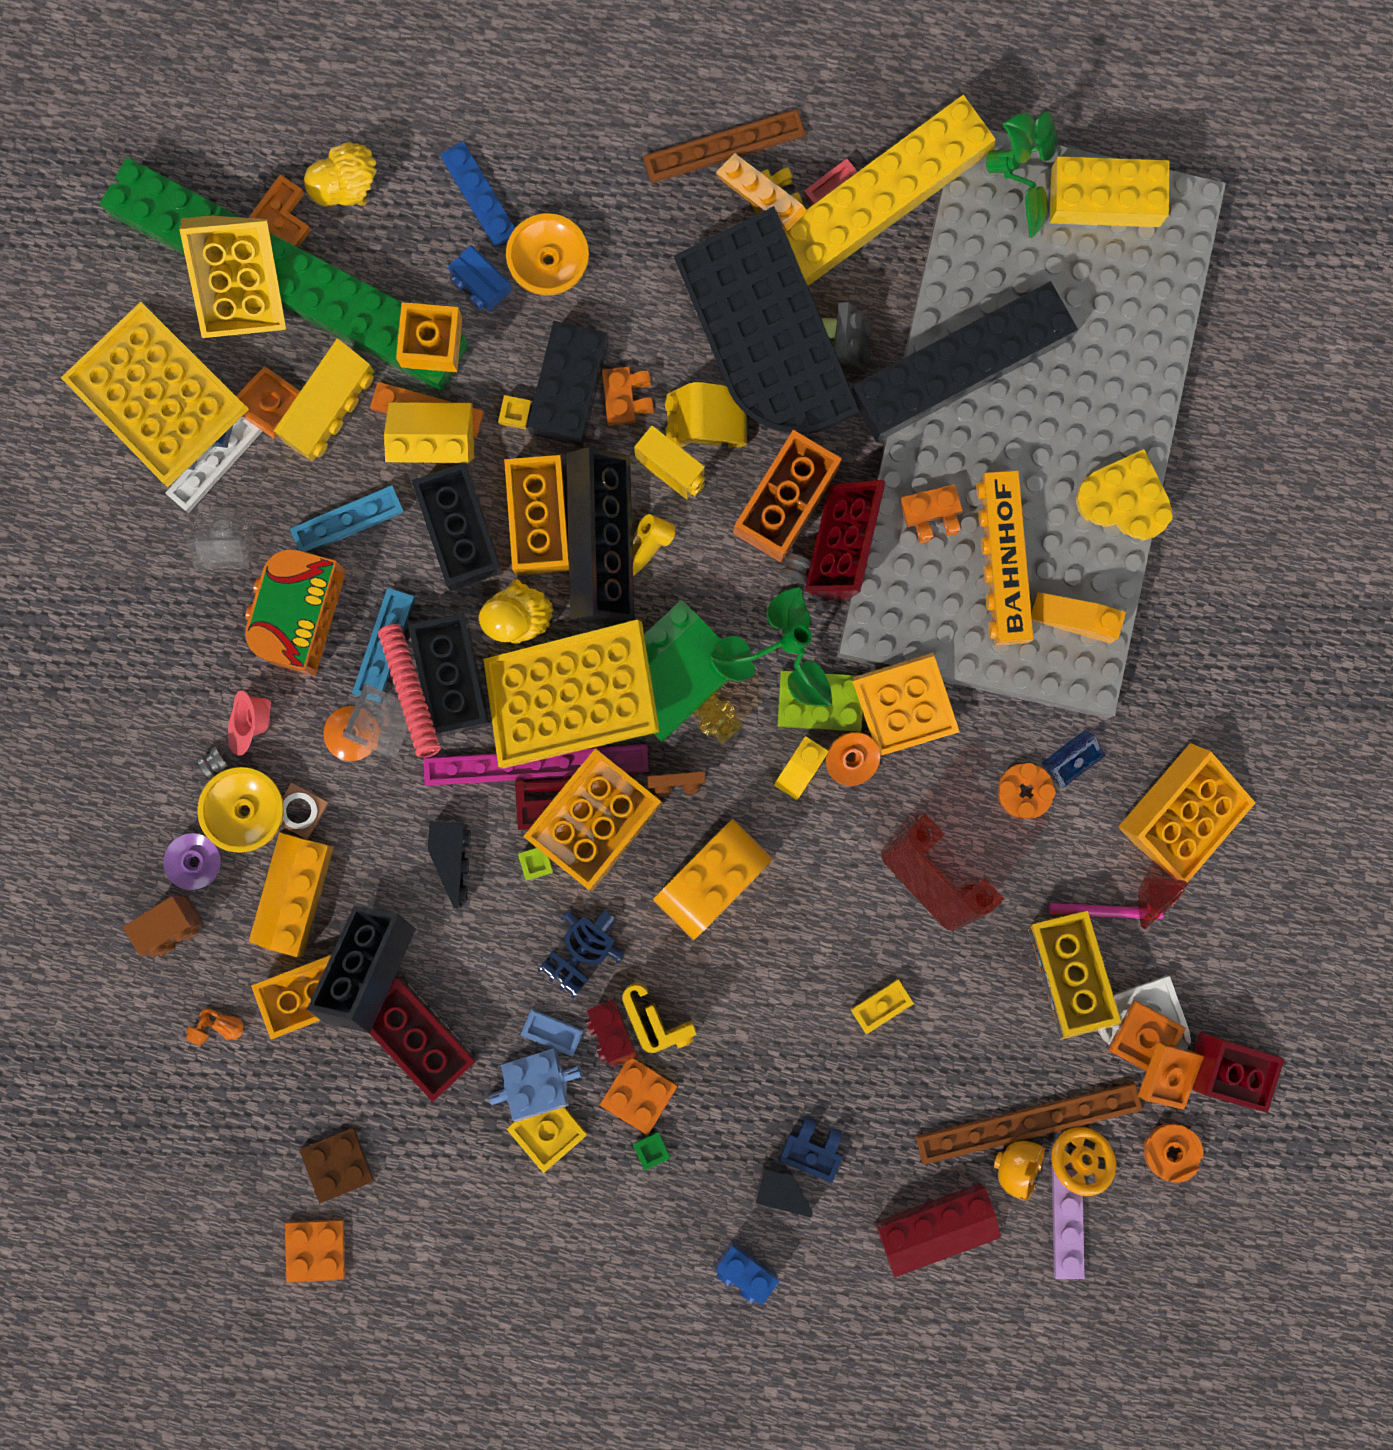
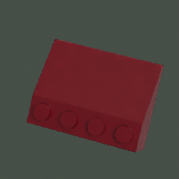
[804,480,886,601]

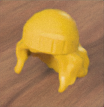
[304,141,377,207]
[479,579,554,644]

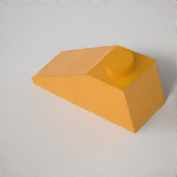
[1031,592,1126,644]

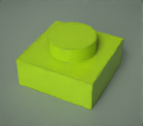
[518,848,554,881]

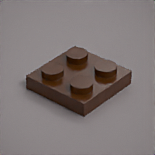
[299,1127,375,1204]

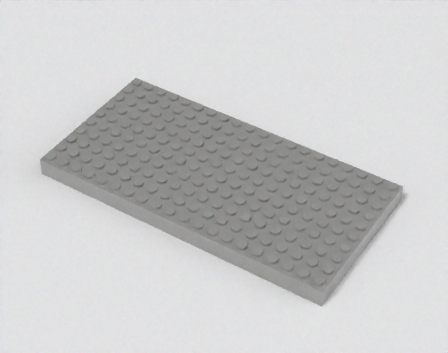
[837,130,1226,719]

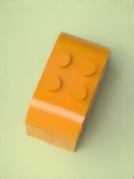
[653,819,774,940]

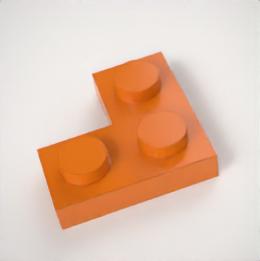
[249,175,311,248]

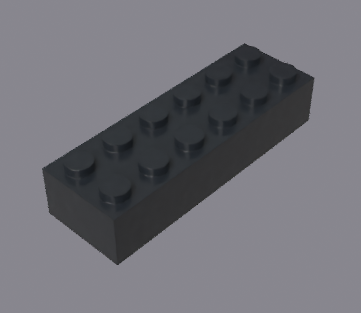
[566,447,635,624]

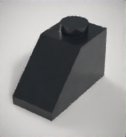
[755,1162,813,1218]

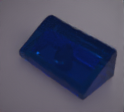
[1042,730,1106,789]

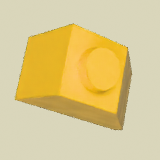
[773,736,829,800]

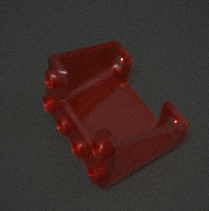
[881,813,1005,931]

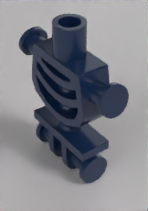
[537,907,626,999]

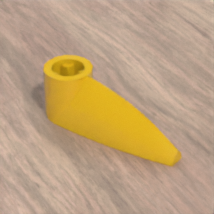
[632,514,676,576]

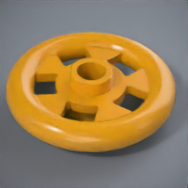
[1051,1127,1116,1196]

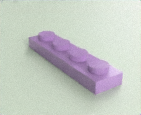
[1052,1163,1085,1279]

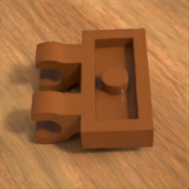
[648,771,705,797]

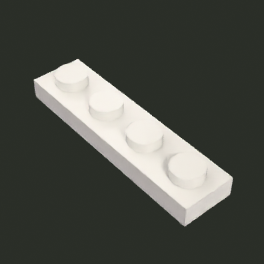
[165,417,263,513]

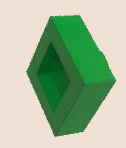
[633,1131,671,1171]

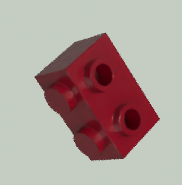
[585,999,638,1068]

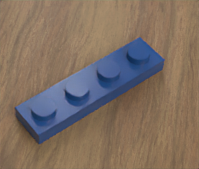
[440,141,515,248]

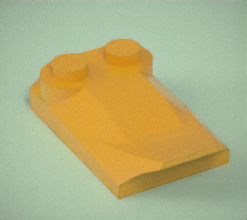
[251,955,331,1039]

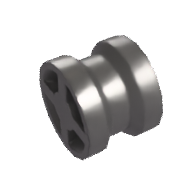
[779,553,812,584]
[197,746,232,780]

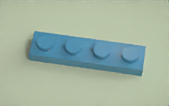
[290,485,405,553]
[352,588,415,703]

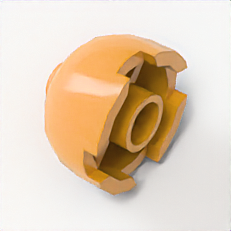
[994,1141,1045,1201]

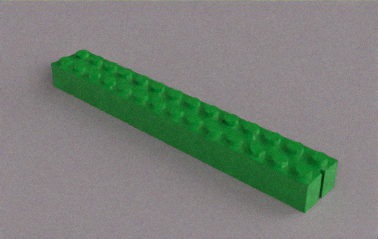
[99,157,469,392]

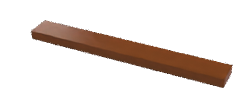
[915,1082,1143,1165]

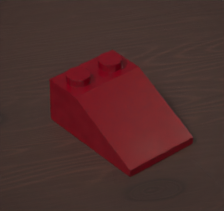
[1192,1032,1285,1113]

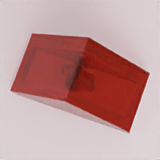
[1138,877,1188,930]

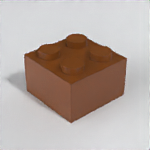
[122,896,204,958]

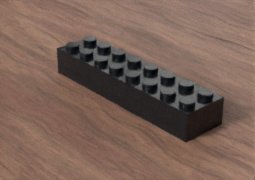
[851,281,1078,443]

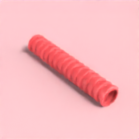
[378,624,441,758]

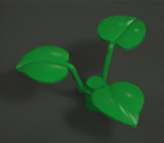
[986,112,1058,238]
[710,587,832,706]

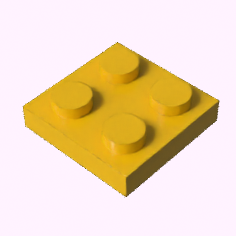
[507,1107,588,1173]

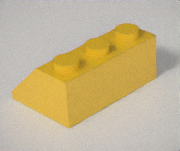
[384,402,474,463]

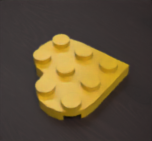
[1076,449,1173,541]

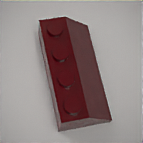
[874,1183,1001,1278]

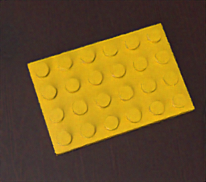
[61,302,249,487]
[483,620,660,769]

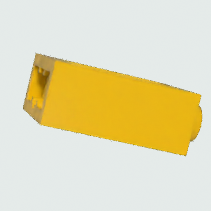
[634,426,705,500]

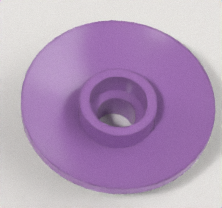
[163,833,221,890]

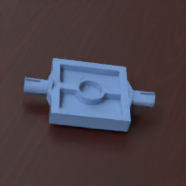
[488,1048,583,1122]

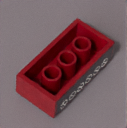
[370,976,479,1102]

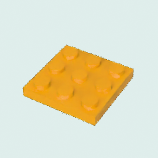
[852,652,959,756]

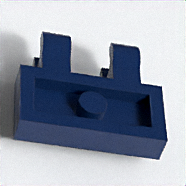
[779,1117,843,1183]

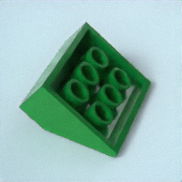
[644,600,728,742]

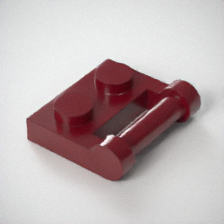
[515,776,572,830]

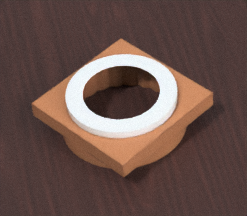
[281,783,329,840]

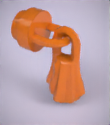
[185,1008,244,1046]

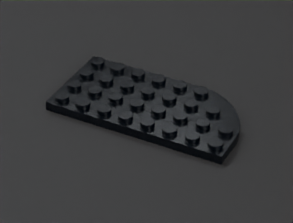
[674,206,861,434]

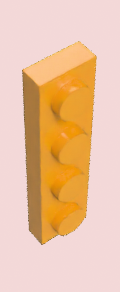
[716,153,807,232]

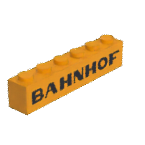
[976,471,1033,646]

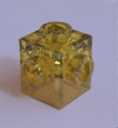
[693,694,743,745]

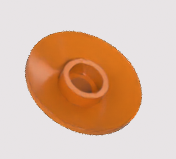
[323,706,379,761]
[825,732,880,786]

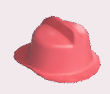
[228,690,271,756]

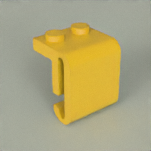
[665,382,747,448]
[623,982,697,1053]

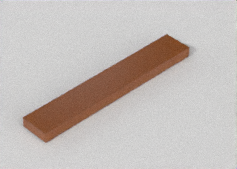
[643,109,806,184]

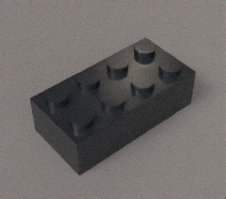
[527,321,609,447]
[411,463,503,591]
[408,613,490,737]
[306,906,416,1034]

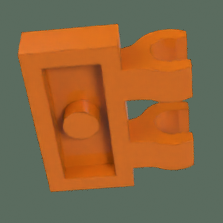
[602,367,654,426]
[899,484,963,544]

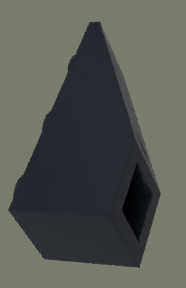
[428,821,471,909]

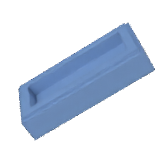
[520,1009,584,1057]

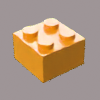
[396,302,463,372]

